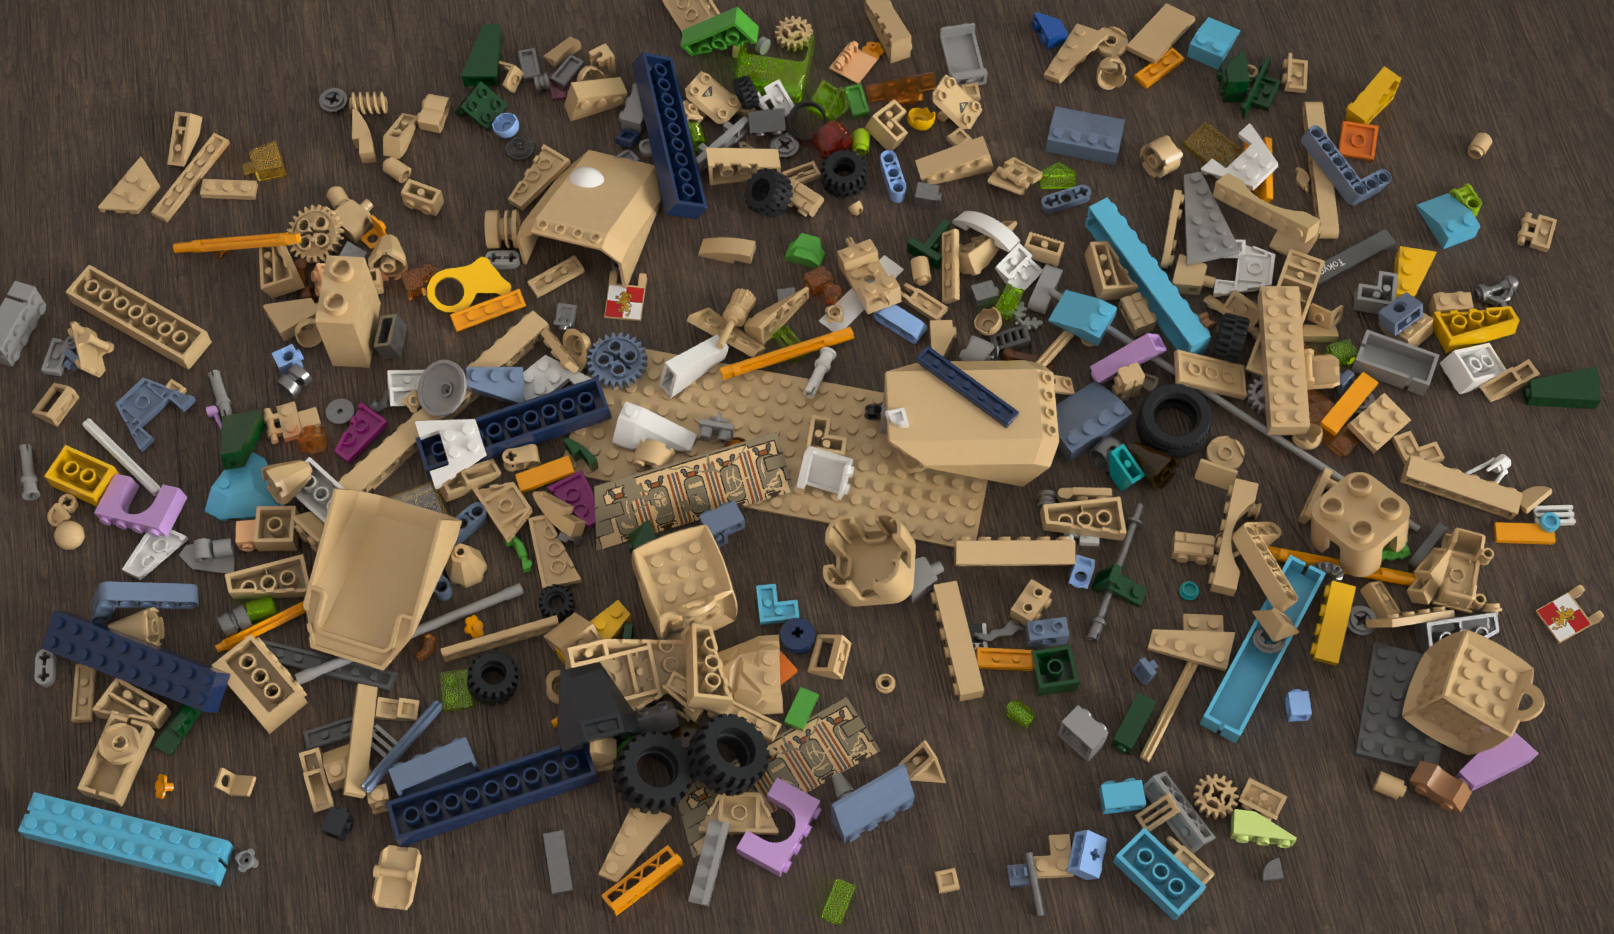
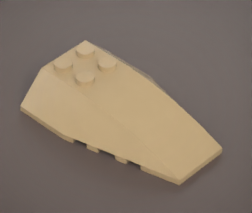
[565,639,686,711]

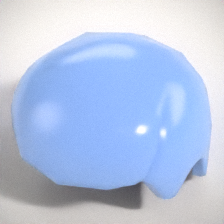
[492,113,519,138]

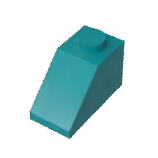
[1108,444,1145,492]

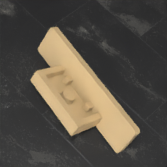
[1203,290,1260,340]

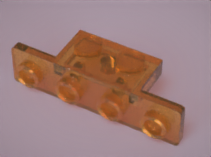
[866,71,936,105]

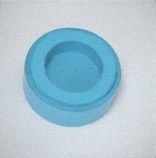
[1539,512,1560,533]

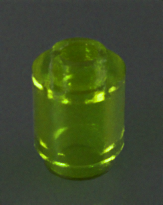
[1005,699,1036,728]

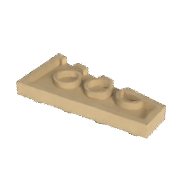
[1147,629,1235,671]

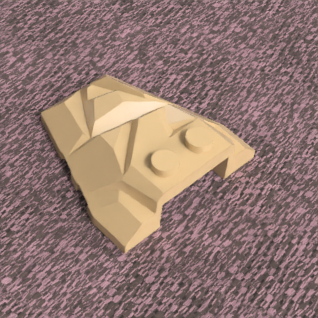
[718,635,783,715]

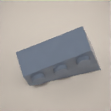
[463,367,524,405]

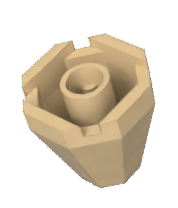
[368,234,408,281]
[261,460,313,505]
[444,544,487,588]

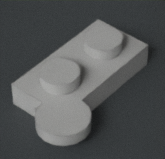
[41,336,76,376]

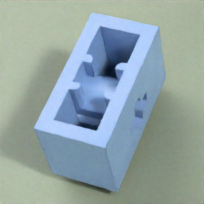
[1067,830,1107,880]

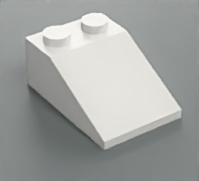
[1440,343,1506,394]

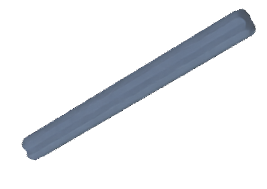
[361,700,443,793]

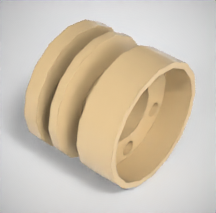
[485,210,522,249]

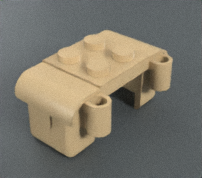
[1431,528,1494,614]

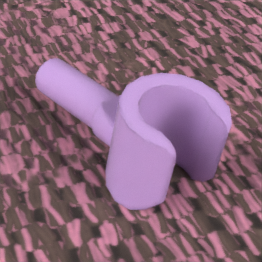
[206,405,222,430]

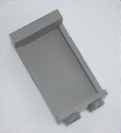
[940,23,988,86]

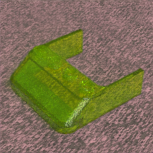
[734,34,815,103]

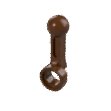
[294,258,318,303]
[1001,348,1054,372]

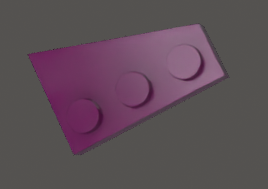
[334,402,389,465]
[548,470,596,528]

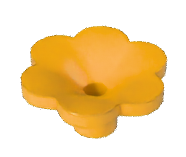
[862,41,884,60]
[464,615,484,639]
[155,774,174,799]

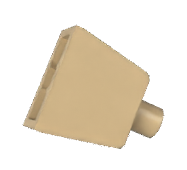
[334,199,374,243]
[1172,254,1216,295]

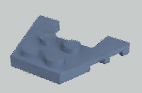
[115,378,196,453]

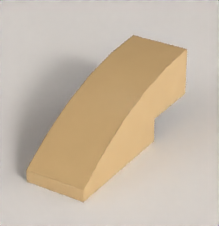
[352,109,377,163]
[698,237,756,264]
[1479,359,1540,402]
[439,459,502,502]
[533,491,586,537]
[1407,547,1451,604]
[298,747,335,813]

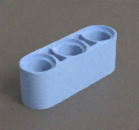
[880,150,906,203]
[873,304,928,344]

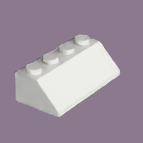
[295,457,345,524]

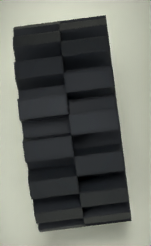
[733,75,760,110]
[538,584,575,622]

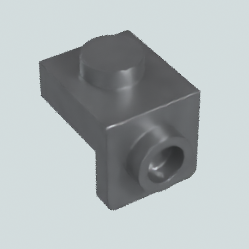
[553,303,577,330]

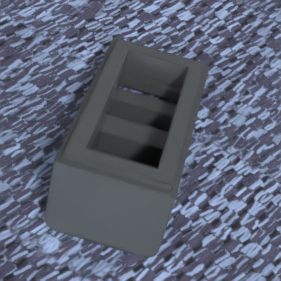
[989,325,1031,352]

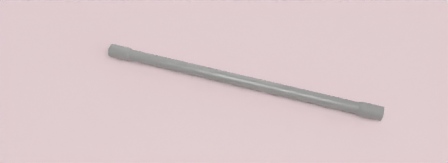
[295,583,524,685]

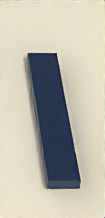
[915,345,1019,428]

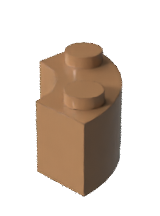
[1410,761,1472,813]

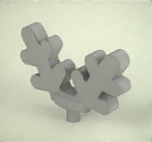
[1011,301,1043,331]

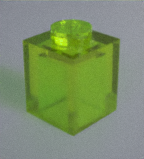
[1325,339,1357,367]

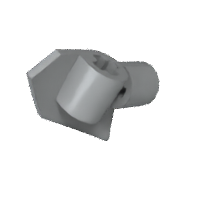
[179,538,235,574]

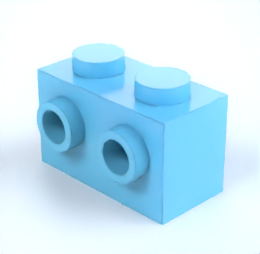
[1099,778,1146,814]

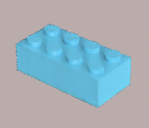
[1113,828,1206,922]

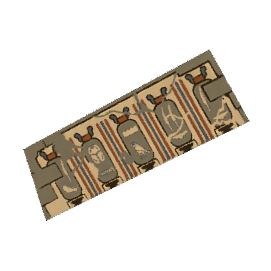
[594,432,794,551]
[678,697,881,858]

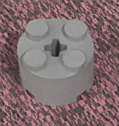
[959,336,999,361]

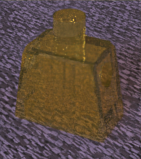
[241,140,288,181]

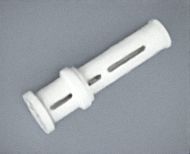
[803,347,836,399]

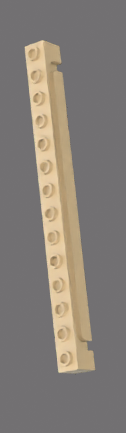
[338,311,550,492]

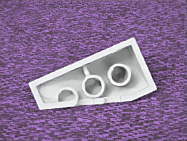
[612,402,697,452]

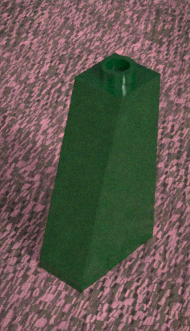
[462,24,503,87]
[1523,367,1601,409]
[220,409,265,470]

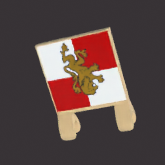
[604,271,647,321]
[1535,585,1604,644]

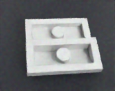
[995,243,1043,297]
[387,370,425,407]

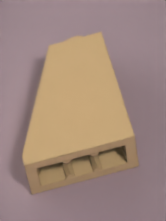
[263,298,318,342]

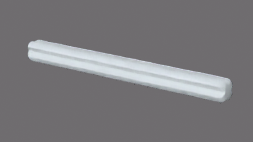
[82,419,161,496]

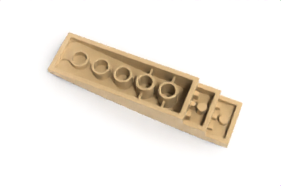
[1246,249,1325,376]

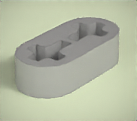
[485,250,520,269]
[34,649,57,688]

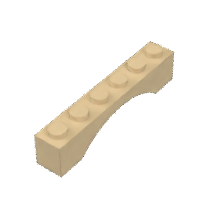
[1213,173,1320,244]
[1208,478,1259,597]

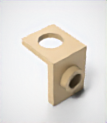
[498,61,524,93]
[1308,303,1344,329]
[214,768,256,797]

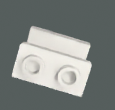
[797,446,854,500]

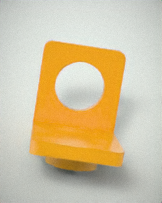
[360,215,387,250]

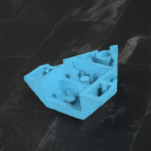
[205,452,286,521]

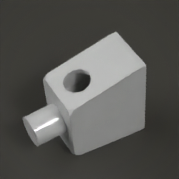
[908,557,944,603]

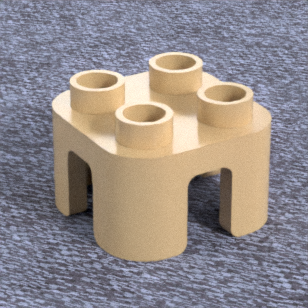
[1310,472,1410,577]
[823,512,916,607]

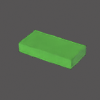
[844,84,870,119]
[784,687,819,731]

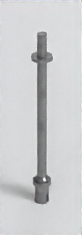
[1086,503,1144,643]

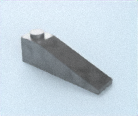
[1414,612,1499,653]

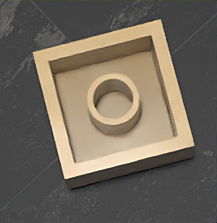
[253,506,300,551]

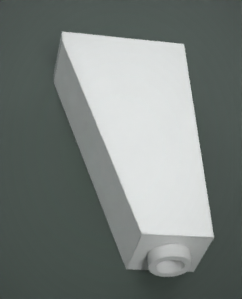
[659,335,729,398]

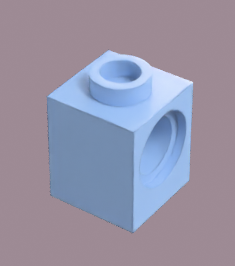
[272,344,304,375]
[1068,554,1095,589]
[1285,689,1312,722]

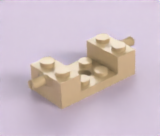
[837,237,902,314]

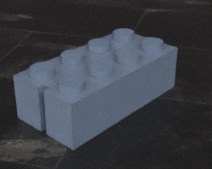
[388,737,480,797]

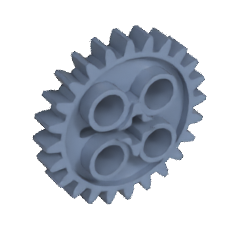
[587,332,648,390]

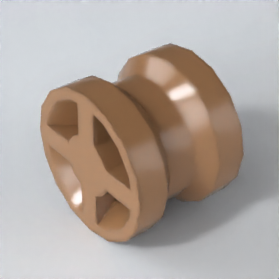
[1198,312,1216,332]

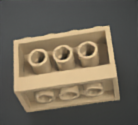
[212,634,308,734]

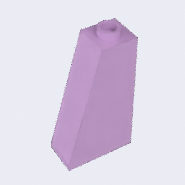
[1090,333,1167,383]
[1455,732,1539,792]

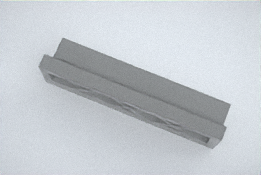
[1143,771,1216,853]
[688,820,730,907]

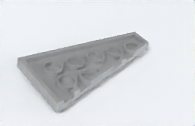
[1183,171,1240,266]

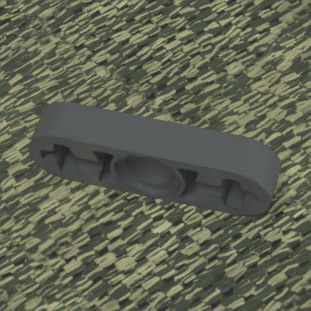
[1408,522,1448,569]

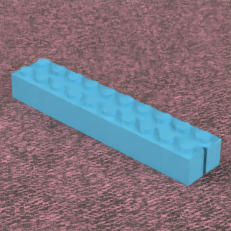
[1085,197,1211,355]
[1200,555,1326,744]
[18,792,234,887]

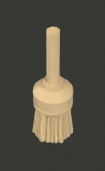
[716,288,756,349]

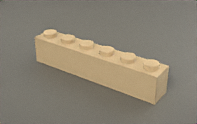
[1400,455,1523,520]
[930,581,984,702]

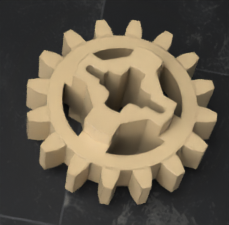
[775,16,813,52]
[1193,774,1239,820]

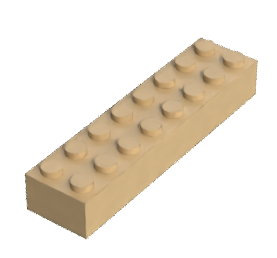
[66,265,212,370]
[1257,286,1310,435]

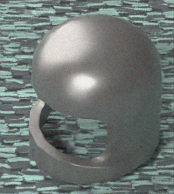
[1089,437,1122,472]

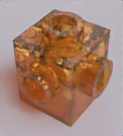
[297,425,327,454]

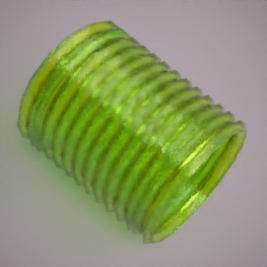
[688,122,707,152]
[246,595,277,622]

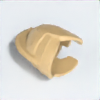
[1096,55,1127,90]

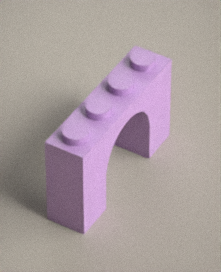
[94,473,188,537]
[736,778,822,877]

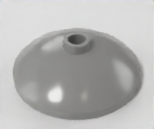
[418,360,467,417]

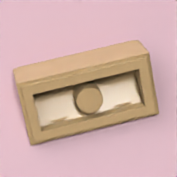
[543,37,581,68]
[987,171,1025,196]
[1302,325,1339,343]
[1194,459,1238,490]
[1360,580,1401,618]

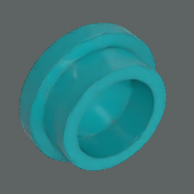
[1179,581,1199,601]

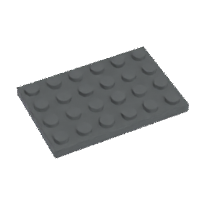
[1354,642,1442,770]

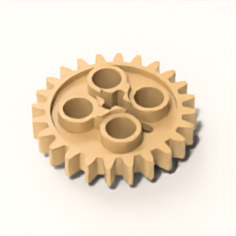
[287,205,345,264]

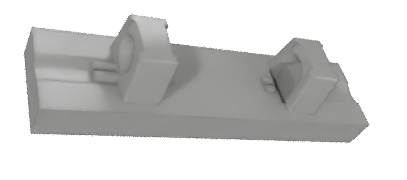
[696,116,750,173]

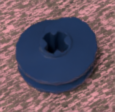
[780,618,815,655]

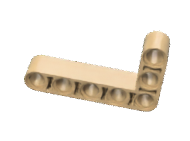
[1232,522,1298,613]

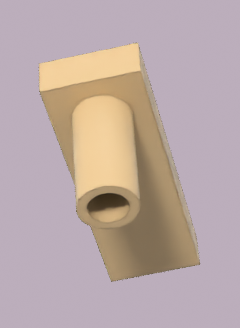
[1298,468,1338,524]

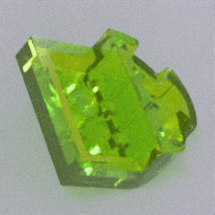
[806,79,850,120]

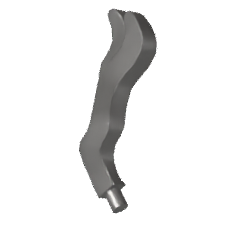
[974,620,1024,642]

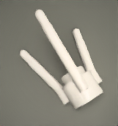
[1465,454,1511,483]

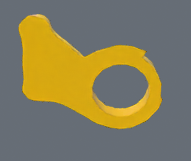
[427,257,511,313]

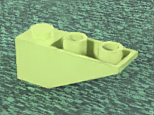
[1230,809,1296,848]

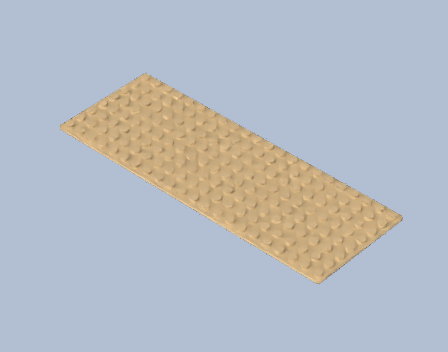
[564,341,988,548]

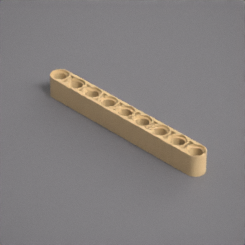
[1302,102,1339,239]

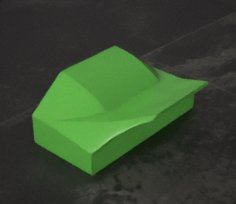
[785,233,825,270]

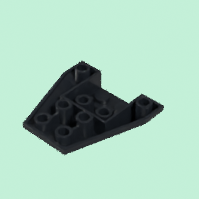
[557,662,641,753]

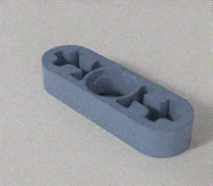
[1041,185,1091,214]

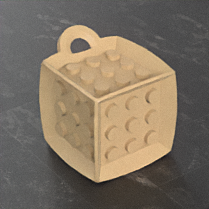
[632,525,737,640]
[1402,629,1545,755]

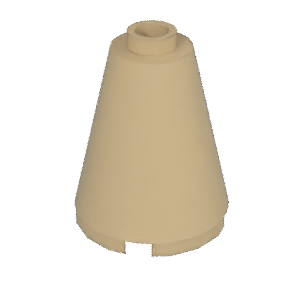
[107,607,165,646]

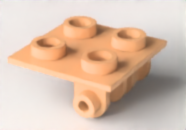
[829,41,877,84]

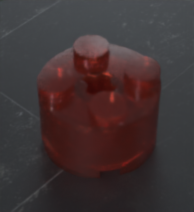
[811,120,853,159]

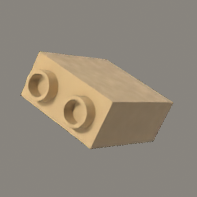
[315,255,381,368]

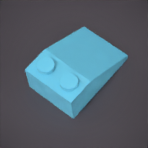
[1187,17,1240,70]
[1416,193,1480,249]
[1048,290,1117,346]

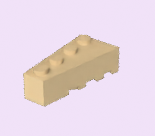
[865,0,912,63]
[915,136,995,184]
[685,623,733,711]

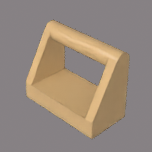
[31,383,79,427]
[807,634,852,680]

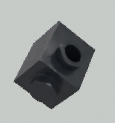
[321,806,354,841]

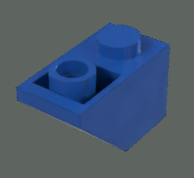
[1032,12,1068,50]

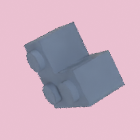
[699,501,745,548]

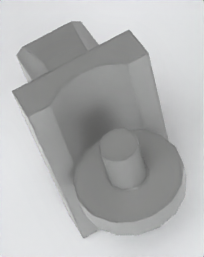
[699,412,735,445]

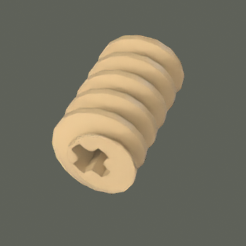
[349,91,388,115]

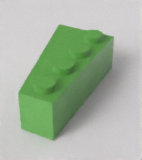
[680,7,759,56]

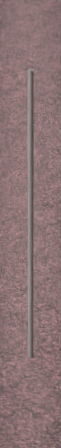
[1048,288,1421,533]

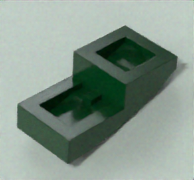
[563,438,599,472]

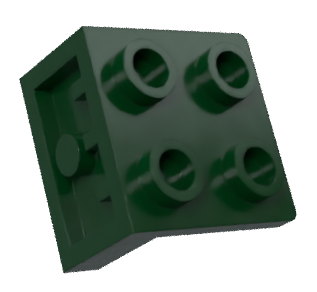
[454,81,507,130]

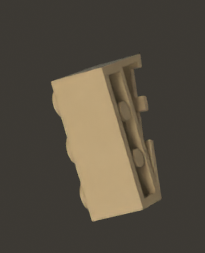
[564,77,627,122]

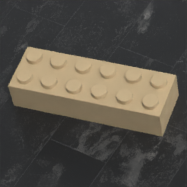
[954,537,1076,566]

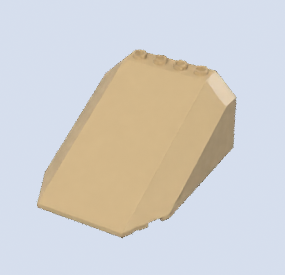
[516,150,662,289]
[885,360,1059,487]
[303,488,462,670]

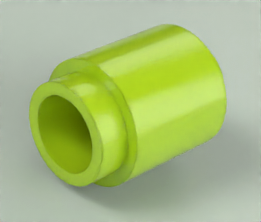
[851,128,870,156]

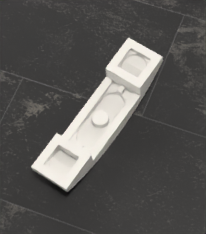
[952,211,1020,252]

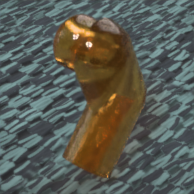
[415,633,437,662]

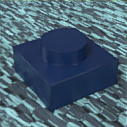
[615,128,640,148]

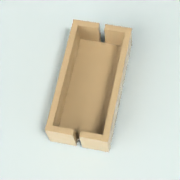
[77,713,155,807]

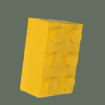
[44,445,119,507]

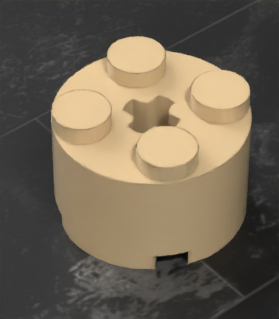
[1140,135,1183,178]
[632,438,676,473]

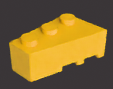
[1345,66,1401,124]
[1394,246,1437,299]

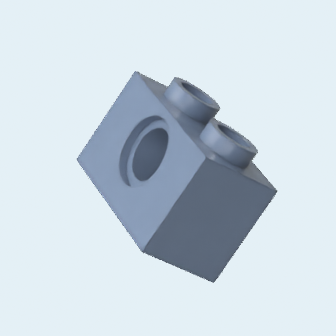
[1379,292,1423,336]
[1025,617,1069,649]

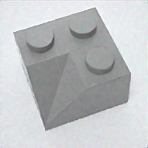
[1058,705,1109,762]

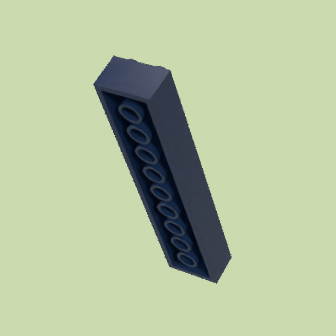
[632,52,708,219]
[415,377,612,480]
[41,610,230,713]
[386,743,599,847]

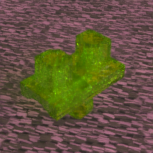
[995,283,1024,319]

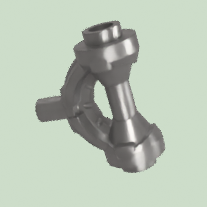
[1473,274,1519,307]

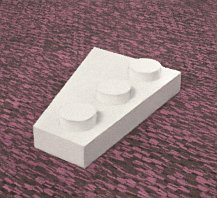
[122,529,189,580]

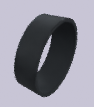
[788,101,827,140]

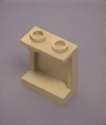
[544,612,602,658]

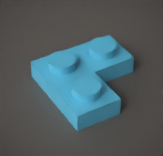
[756,584,799,625]

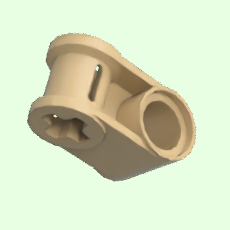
[502,444,541,472]

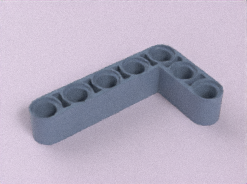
[1301,125,1392,205]
[432,502,488,601]
[91,581,199,623]

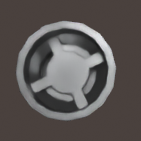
[276,363,312,399]
[217,604,253,638]

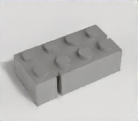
[0,281,47,367]
[1351,330,1439,396]

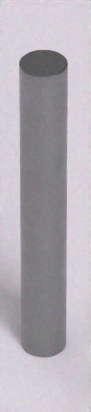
[1025,852,1045,916]

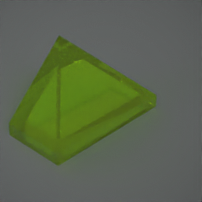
[1039,162,1076,189]

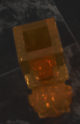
[401,263,439,300]
[804,265,842,305]

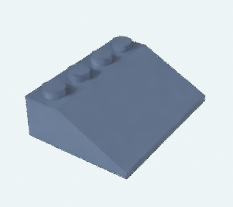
[1045,106,1125,165]
[1056,381,1132,462]
[831,763,915,843]

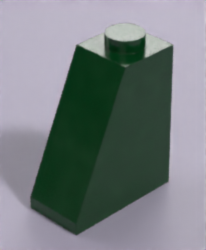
[1111,692,1156,755]

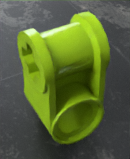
[1449,183,1482,218]

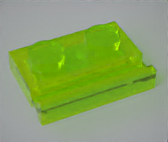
[439,668,473,712]

